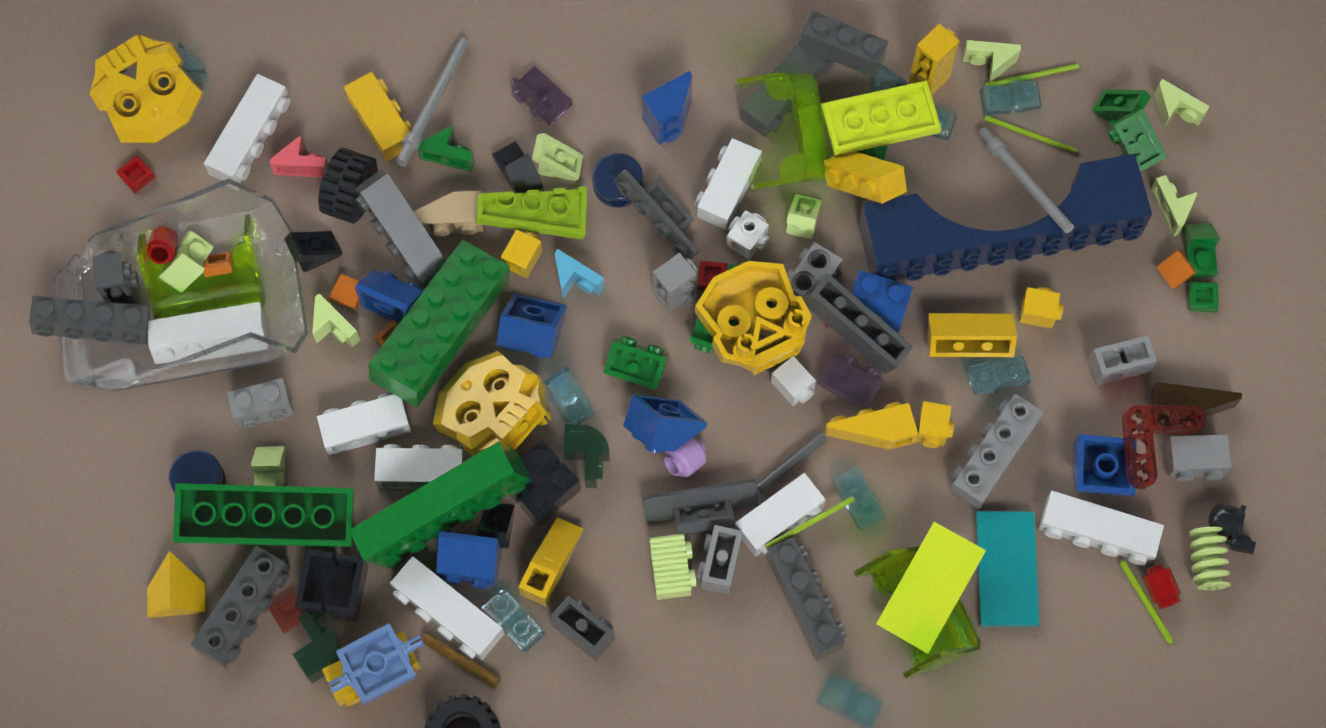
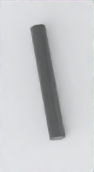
[757,432,827,493]

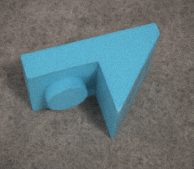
[555,249,605,298]

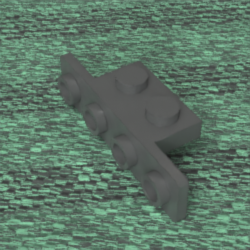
[614,169,699,260]
[642,479,759,534]

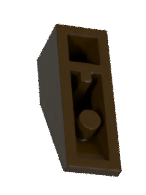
[1149,382,1242,429]

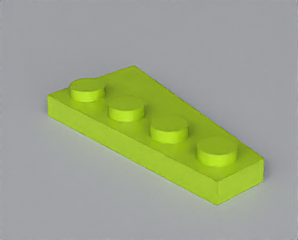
[475,186,587,240]

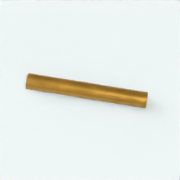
[422,633,501,689]

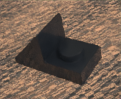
[492,141,544,193]
[284,231,342,272]
[477,503,515,549]

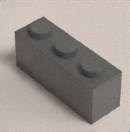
[800,11,889,78]

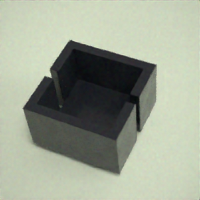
[509,440,581,527]
[295,549,369,622]

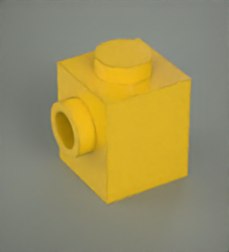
[501,229,542,279]
[1019,287,1064,329]
[916,401,955,448]

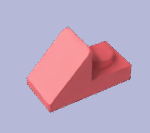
[270,136,328,178]

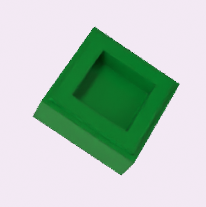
[1188,281,1218,313]

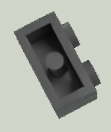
[92,251,139,304]
[550,595,615,661]

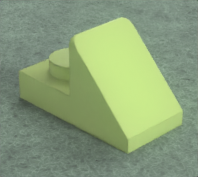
[963,40,1021,82]
[1154,79,1210,128]
[532,133,584,181]
[1151,175,1198,237]
[786,194,822,239]
[158,231,214,293]
[313,294,360,347]
[251,446,286,486]

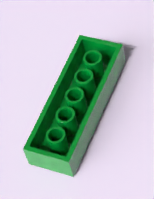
[368,240,510,408]
[349,441,532,568]
[173,483,354,548]

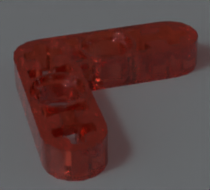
[1122,405,1206,490]

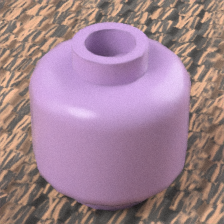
[664,437,706,477]

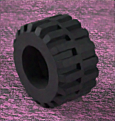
[318,148,378,224]
[424,694,500,728]

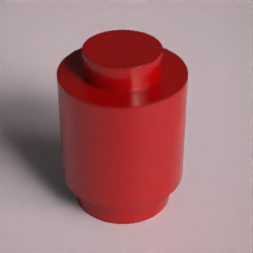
[146,226,178,264]
[1143,564,1181,610]

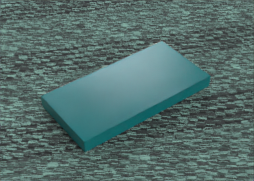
[975,511,1040,627]

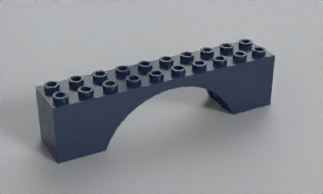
[858,153,1152,281]

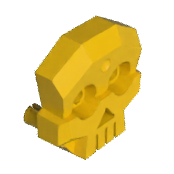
[89,35,204,143]
[694,261,812,376]
[433,351,552,456]

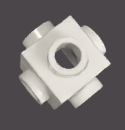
[726,210,770,260]

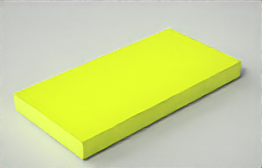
[820,80,942,156]
[876,522,986,654]

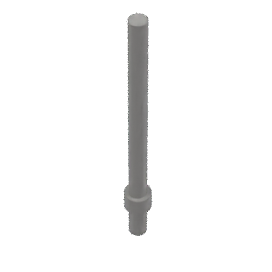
[396,38,469,167]
[978,127,1074,233]

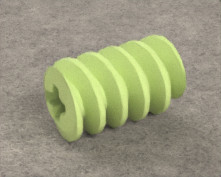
[1189,527,1231,590]

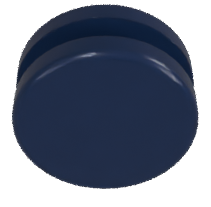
[592,153,643,208]
[169,450,226,493]

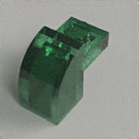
[563,424,610,488]
[293,610,341,684]

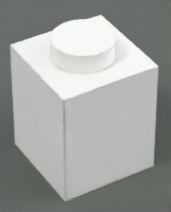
[771,356,816,406]

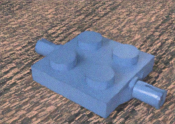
[328,623,425,705]

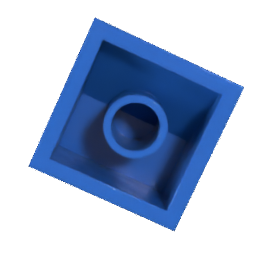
[642,71,692,145]
[355,270,423,324]
[852,270,913,333]
[496,293,567,358]
[623,395,708,453]
[1072,434,1137,496]
[436,531,502,589]

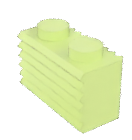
[649,534,696,600]

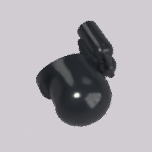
[1208,503,1256,555]

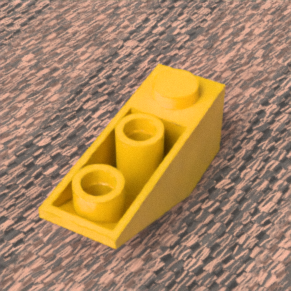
[825,402,919,450]
[518,517,584,607]

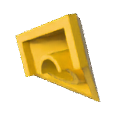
[147,551,207,618]

